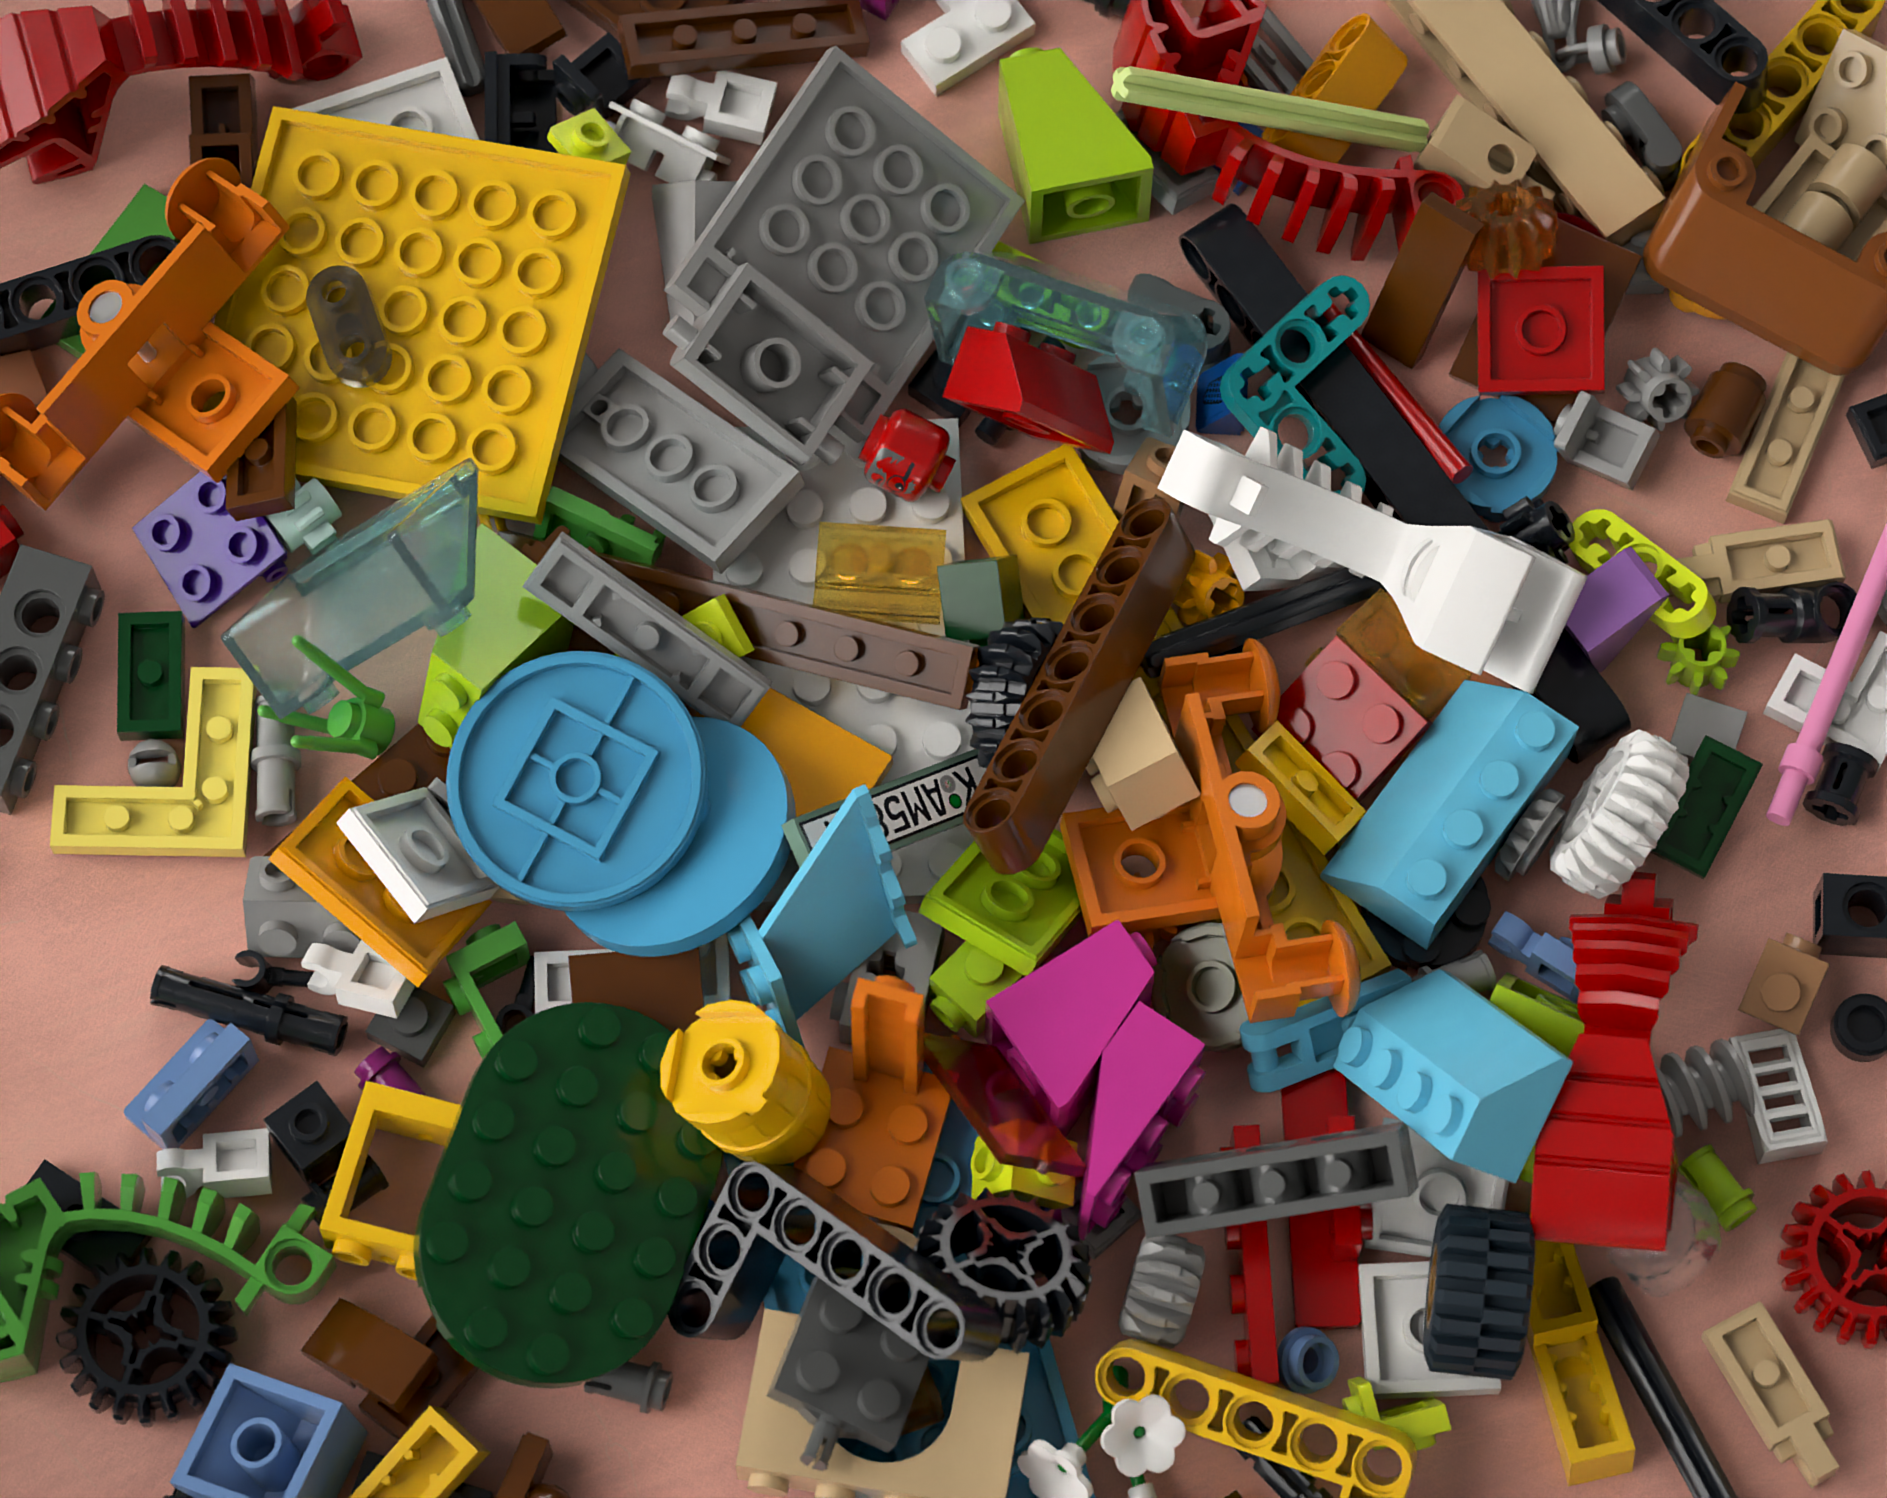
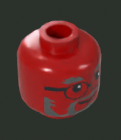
[858,408,956,502]

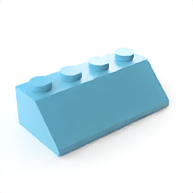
[1320,680,1579,950]
[1333,969,1573,1183]

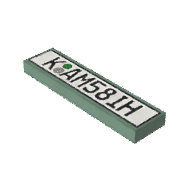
[781,749,986,868]

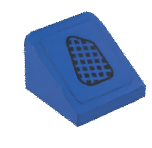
[1195,353,1248,435]

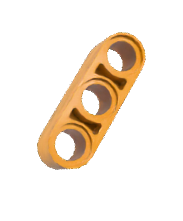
[1261,13,1408,163]

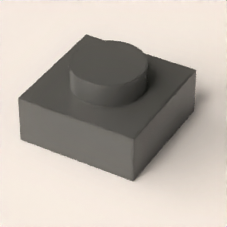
[365,986,456,1068]

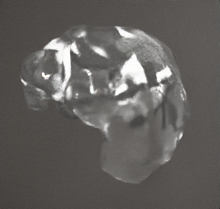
[1606,1181,1722,1298]

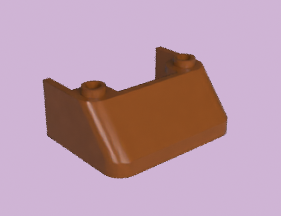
[1643,82,1887,376]

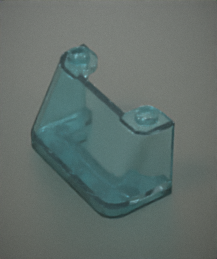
[924,251,1208,438]

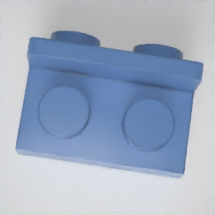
[124,1019,259,1150]

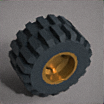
[1423,1203,1535,1380]

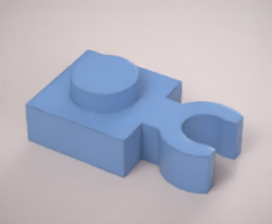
[1488,911,1581,1004]

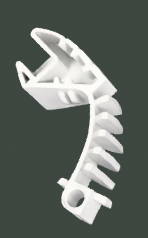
[1158,426,1588,694]

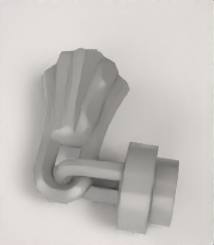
[1531,0,1627,75]

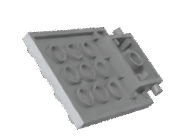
[662,46,1025,466]

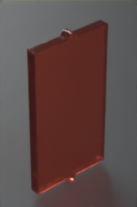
[924,1032,1087,1177]

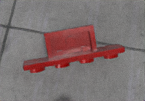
[1280,1071,1373,1330]

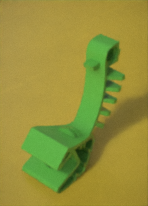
[0,1172,337,1383]

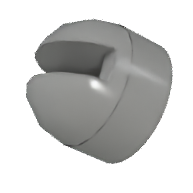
[128,739,181,787]

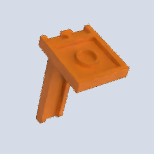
[793,975,955,1234]

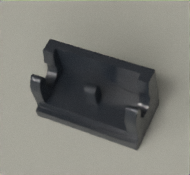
[485,51,557,153]

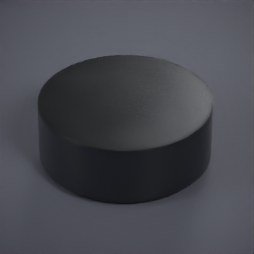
[1830,994,1887,1062]

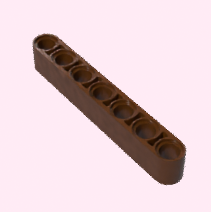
[963,498,1196,875]

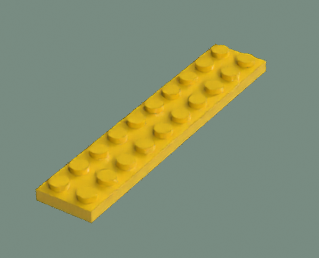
[960,445,1392,1007]

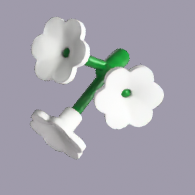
[1017,1365,1186,1498]

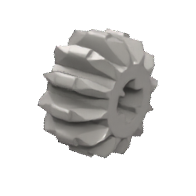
[1118,1235,1206,1349]

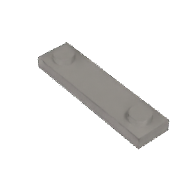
[523,531,772,727]

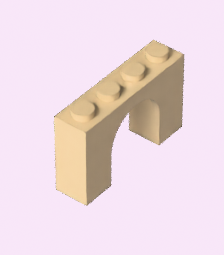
[735,1309,1030,1498]

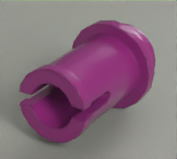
[354,1046,429,1097]

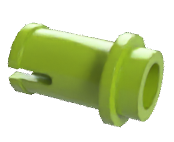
[1678,1144,1757,1232]

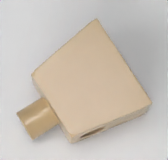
[1413,94,1555,227]

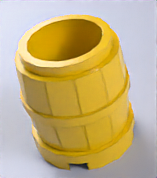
[661,1000,831,1165]

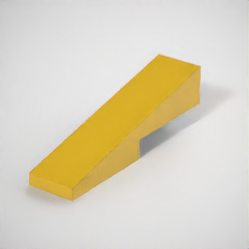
[1527,1212,1636,1487]
[349,1406,491,1498]

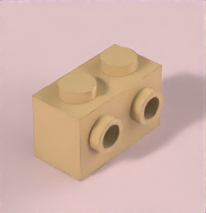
[1086,677,1201,831]

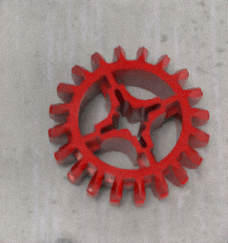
[1777,1170,1887,1350]

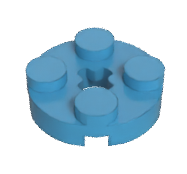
[1439,395,1558,523]

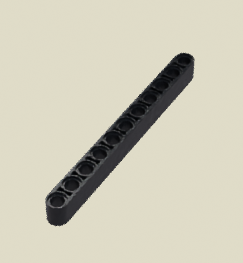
[1179,203,1631,764]

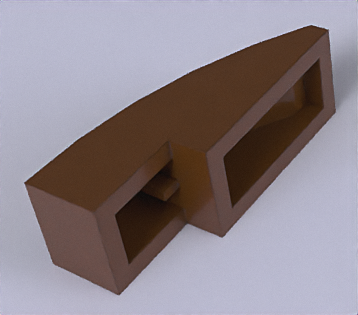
[188,73,258,189]

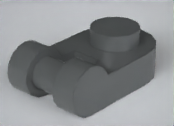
[1601,81,1682,192]

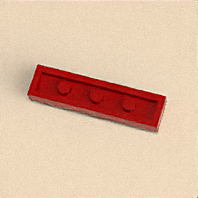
[1219,1124,1279,1387]

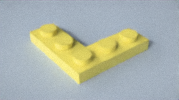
[50,667,257,857]

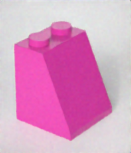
[985,919,1157,1139]

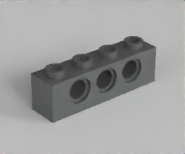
[0,544,105,815]
[1135,1122,1419,1239]

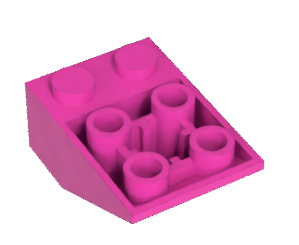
[1077,1001,1206,1241]

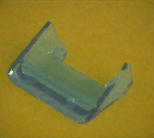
[221,457,479,720]

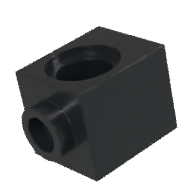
[1813,873,1887,958]
[263,1081,352,1186]

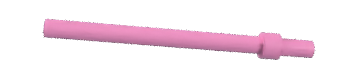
[1766,523,1887,826]

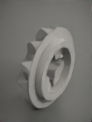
[1495,788,1567,882]

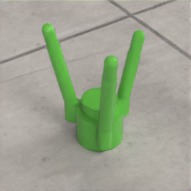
[257,635,395,760]

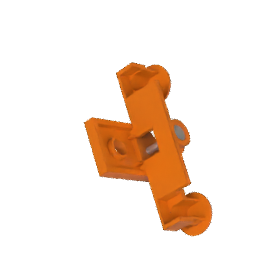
[0,157,300,511]
[1060,638,1361,1023]

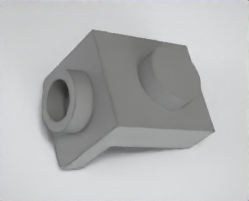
[1554,391,1661,491]

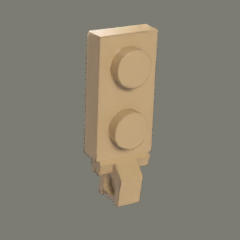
[1668,519,1846,603]
[1701,1301,1840,1488]

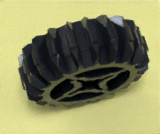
[965,618,1063,769]
[913,1187,1092,1354]
[56,1247,238,1428]

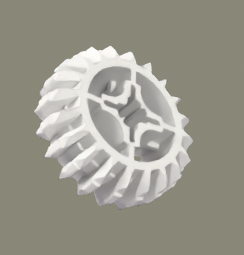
[1550,729,1689,899]

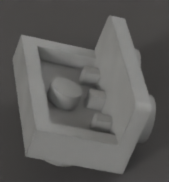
[243,856,362,958]

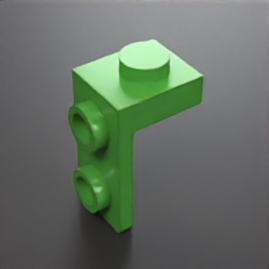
[443,921,531,1059]

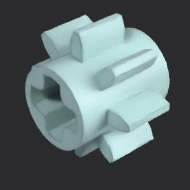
[265,478,342,555]

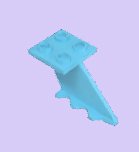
[726,784,918,1048]

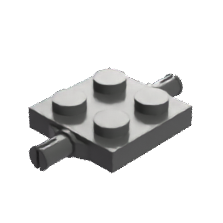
[767,1276,930,1471]

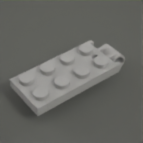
[558,348,805,574]

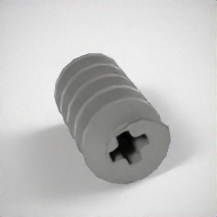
[1654,1039,1755,1137]

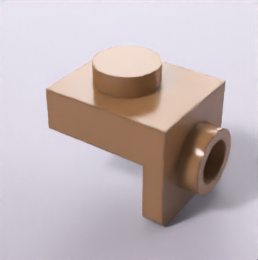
[1738,933,1830,1036]

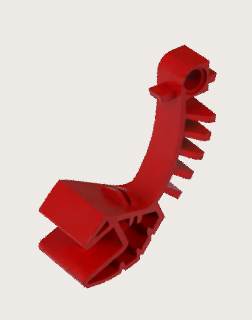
[0,0,363,184]
[1112,0,1468,261]
[1530,872,1699,1252]

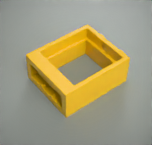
[319,1081,460,1281]

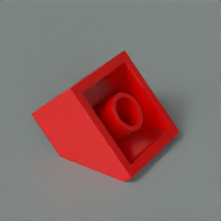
[942,322,1114,454]

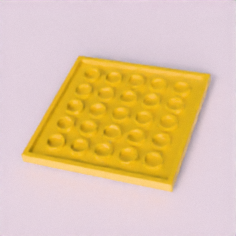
[203,106,631,525]

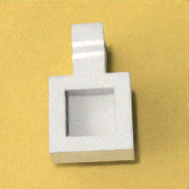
[665,70,777,146]
[301,940,415,1018]
[157,1128,272,1198]

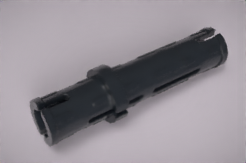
[150,965,348,1056]

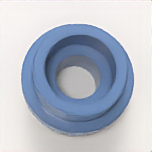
[1277,1327,1339,1394]

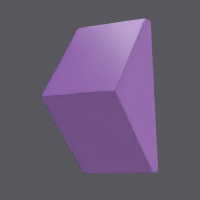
[1564,547,1669,672]

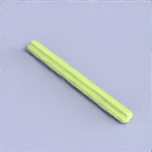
[1111,66,1430,153]

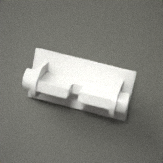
[607,98,732,183]

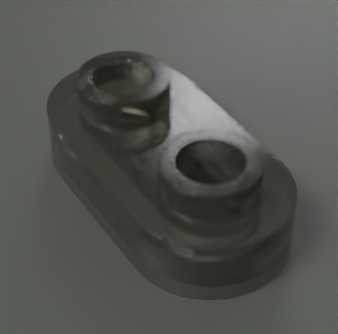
[306,265,392,388]

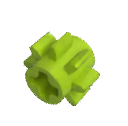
[1657,624,1740,696]

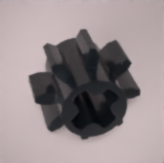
[1497,496,1575,564]

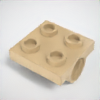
[1793,29,1887,168]
[1753,133,1887,261]

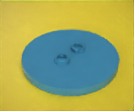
[446,651,709,911]
[564,717,796,957]

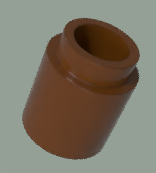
[1684,362,1767,458]

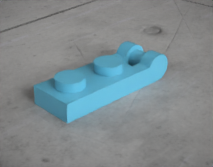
[1239,968,1412,1093]

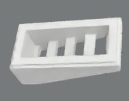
[1728,1029,1828,1164]

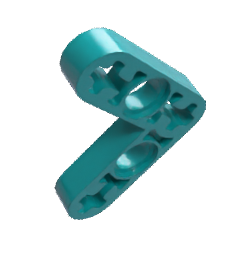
[1220,275,1370,494]

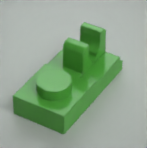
[533,486,666,566]

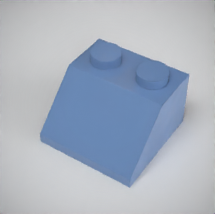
[170,1363,368,1498]

